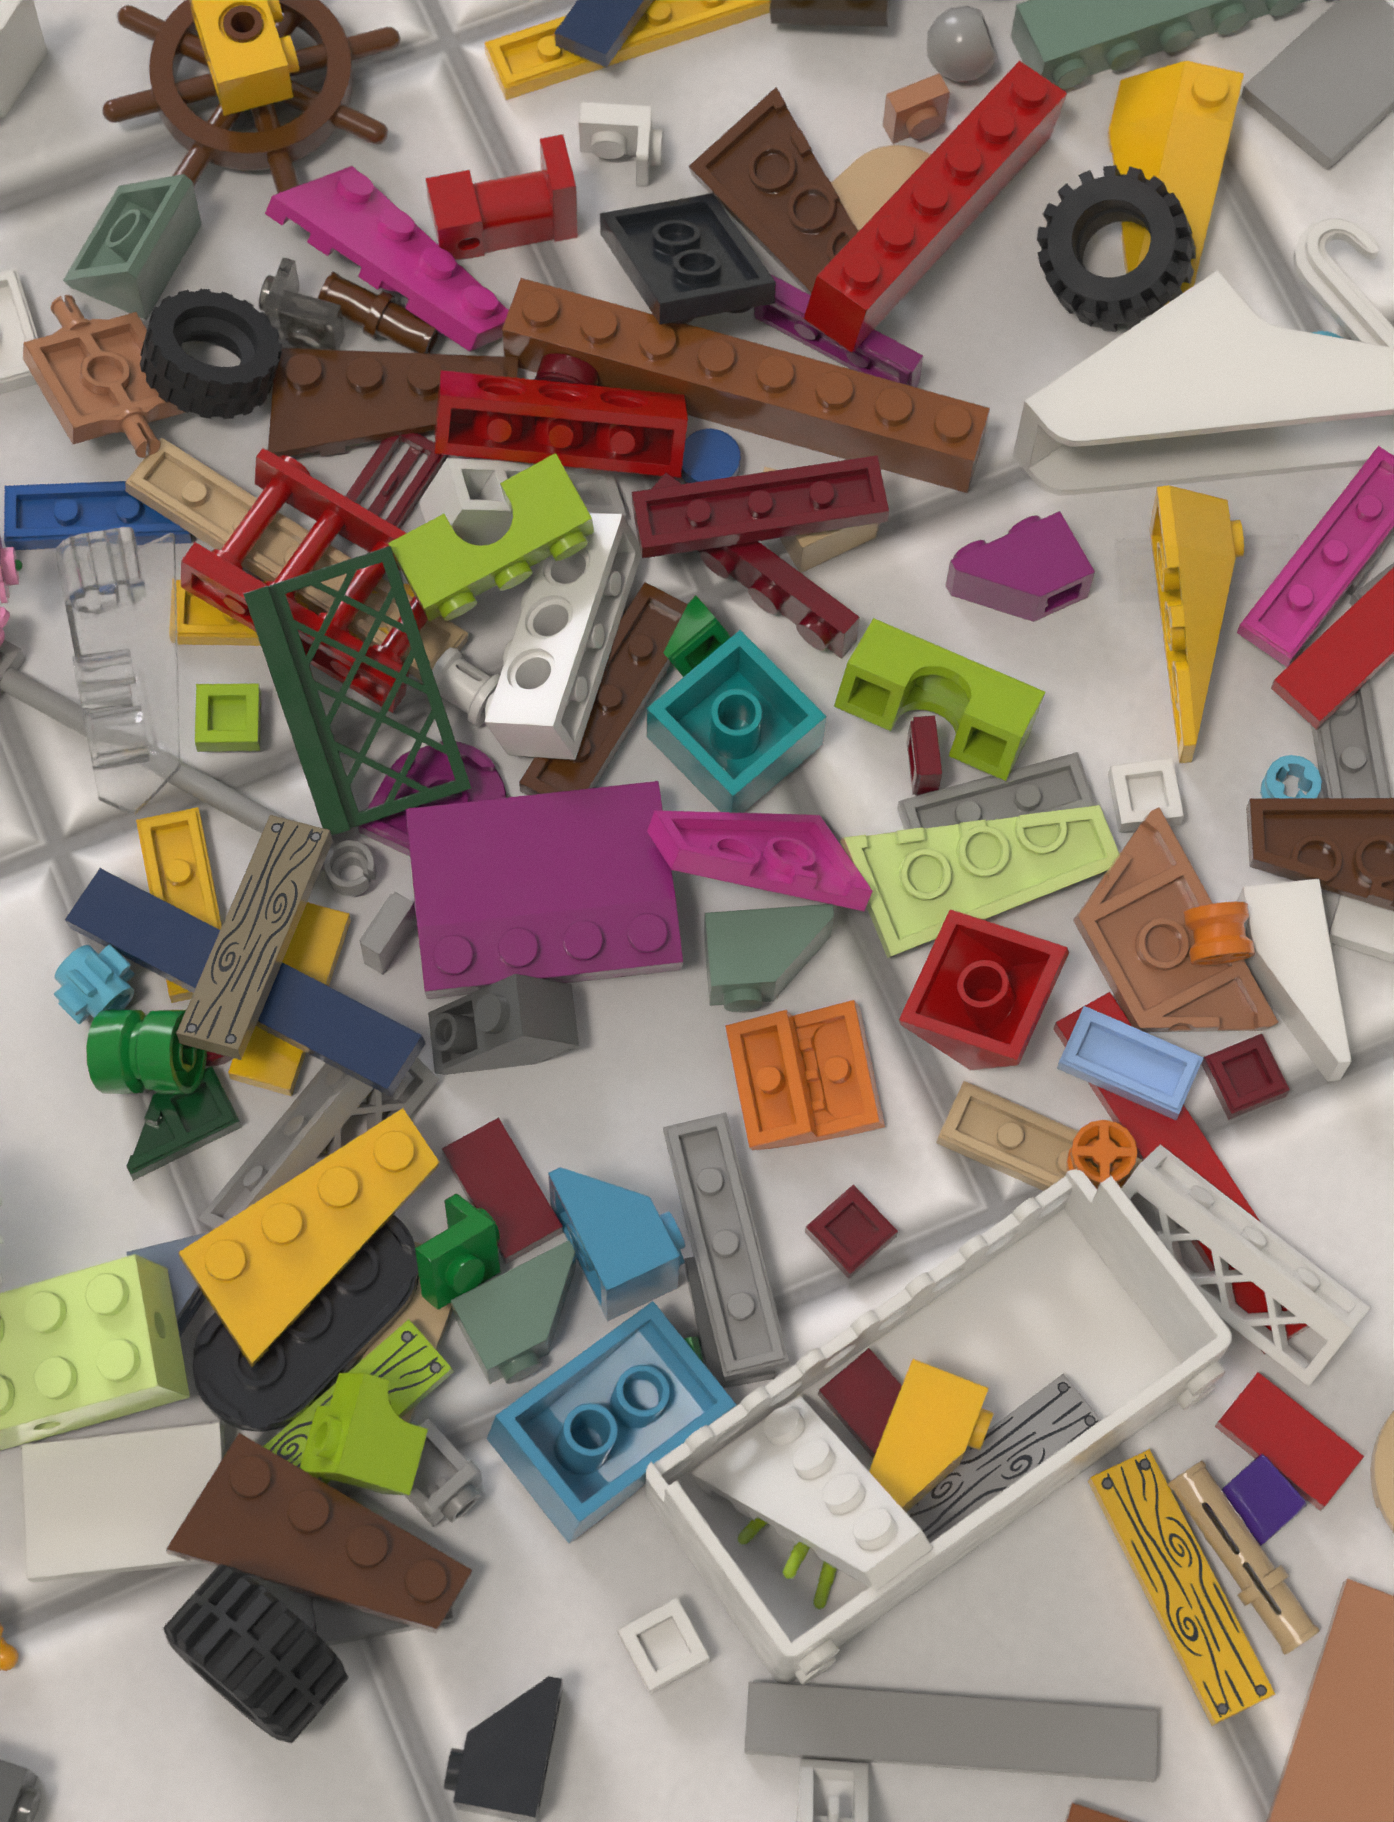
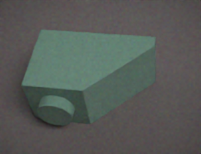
[704,904,834,1012]
[451,1240,576,1385]

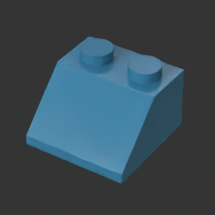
[548,1167,686,1322]

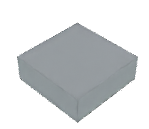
[359,892,417,975]

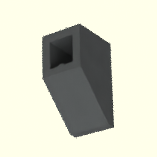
[428,974,579,1075]

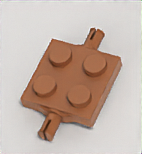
[23,294,186,458]

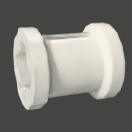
[432,647,500,727]

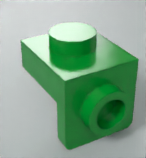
[415,1193,501,1310]

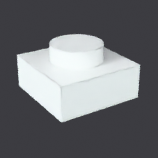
[1108,758,1184,833]
[617,1597,710,1694]

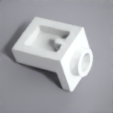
[579,101,663,186]

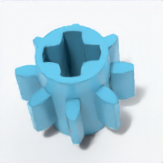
[54,944,135,1024]

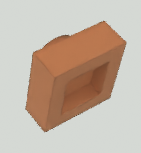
[882,73,950,144]

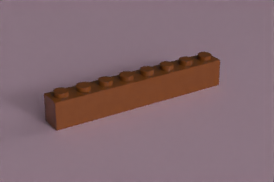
[502,278,990,494]

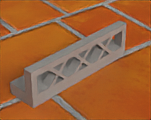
[197,1057,439,1232]

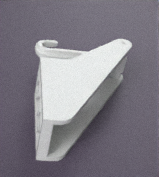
[1013,218,1394,496]

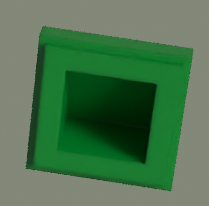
[663,595,731,677]

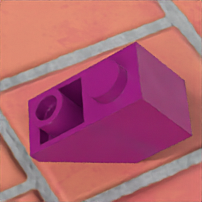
[945,511,1095,622]

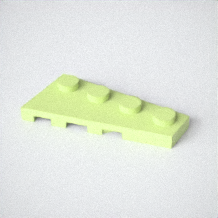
[840,805,1119,958]

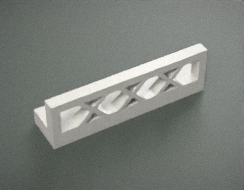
[1122,1145,1371,1387]

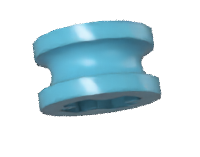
[1260,755,1322,798]

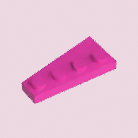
[265,166,509,352]

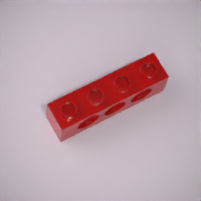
[434,370,688,478]

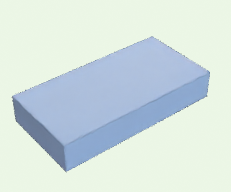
[1057,1006,1203,1120]

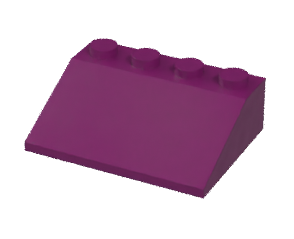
[406,781,683,999]

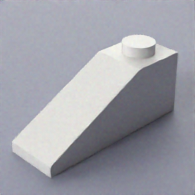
[419,458,626,546]
[1236,879,1352,1082]

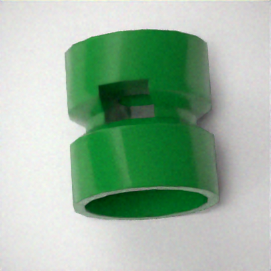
[86,1010,207,1094]

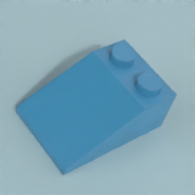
[487,1301,737,1544]

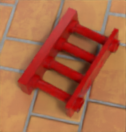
[181,448,428,713]

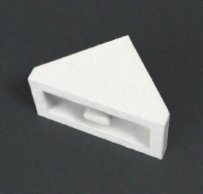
[796,1758,869,1822]

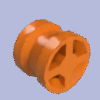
[1184,901,1255,966]
[1066,1120,1137,1190]

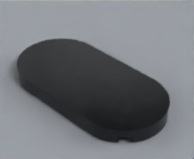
[192,1215,419,1432]

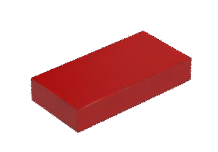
[1214,1372,1364,1511]

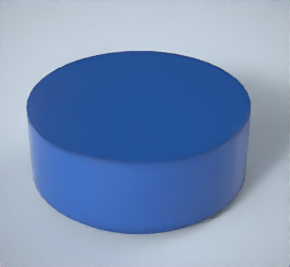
[681,428,741,483]

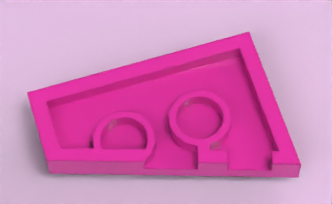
[647,810,873,911]

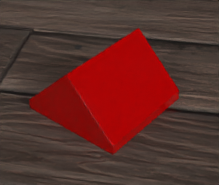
[899,909,1069,1070]

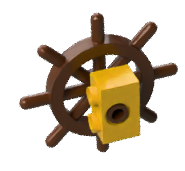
[102,0,400,194]

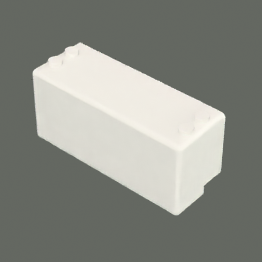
[646,1169,1232,1685]

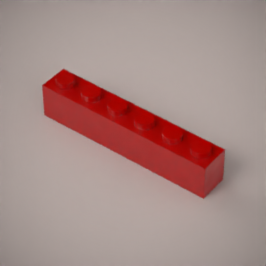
[803,60,1068,353]

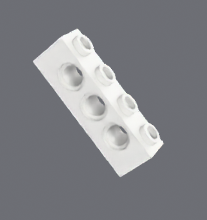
[485,513,641,760]

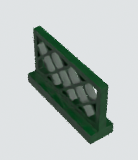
[243,546,471,836]

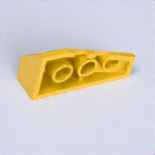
[1107,60,1244,306]
[1149,485,1244,763]

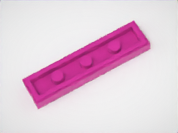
[1237,446,1394,667]

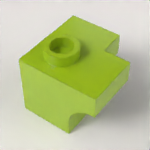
[299,1373,428,1496]

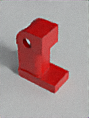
[425,134,578,260]

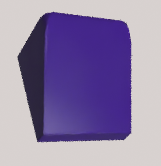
[1206,1454,1307,1547]

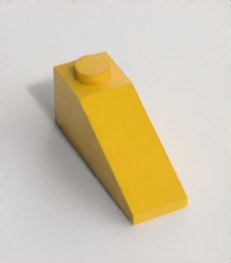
[869,1359,994,1513]

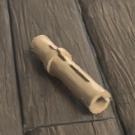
[1167,1460,1320,1655]

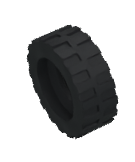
[140,289,282,419]

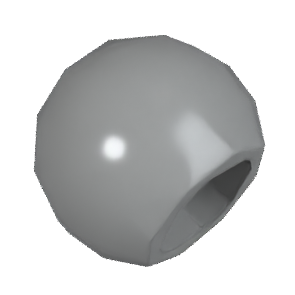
[927,6,997,82]

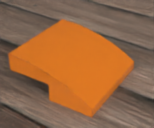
[725,1000,885,1150]

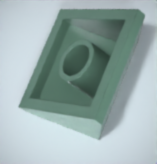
[63,174,202,320]

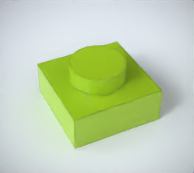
[195,683,261,752]

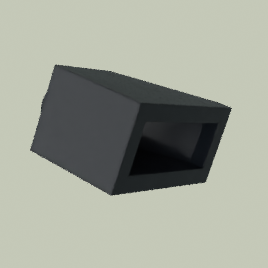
[444,1676,563,1822]

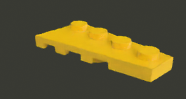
[178,1108,439,1367]

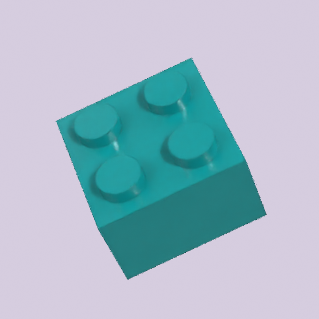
[646,630,827,813]

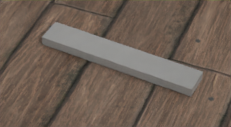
[744,1682,1158,1782]

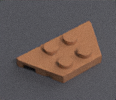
[1073,807,1279,1032]

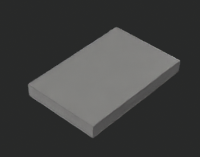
[1241,0,1394,170]

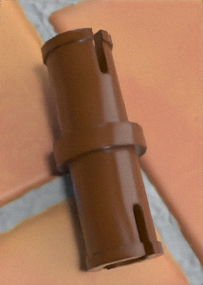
[317,271,440,354]

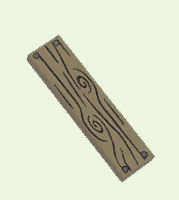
[177,815,333,1060]

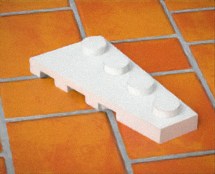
[691,1395,933,1591]

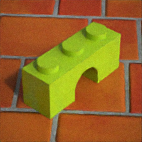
[388,453,594,621]
[834,618,1046,781]

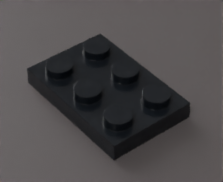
[600,193,776,325]

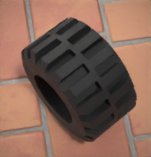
[1037,165,1196,332]
[163,1564,348,1744]

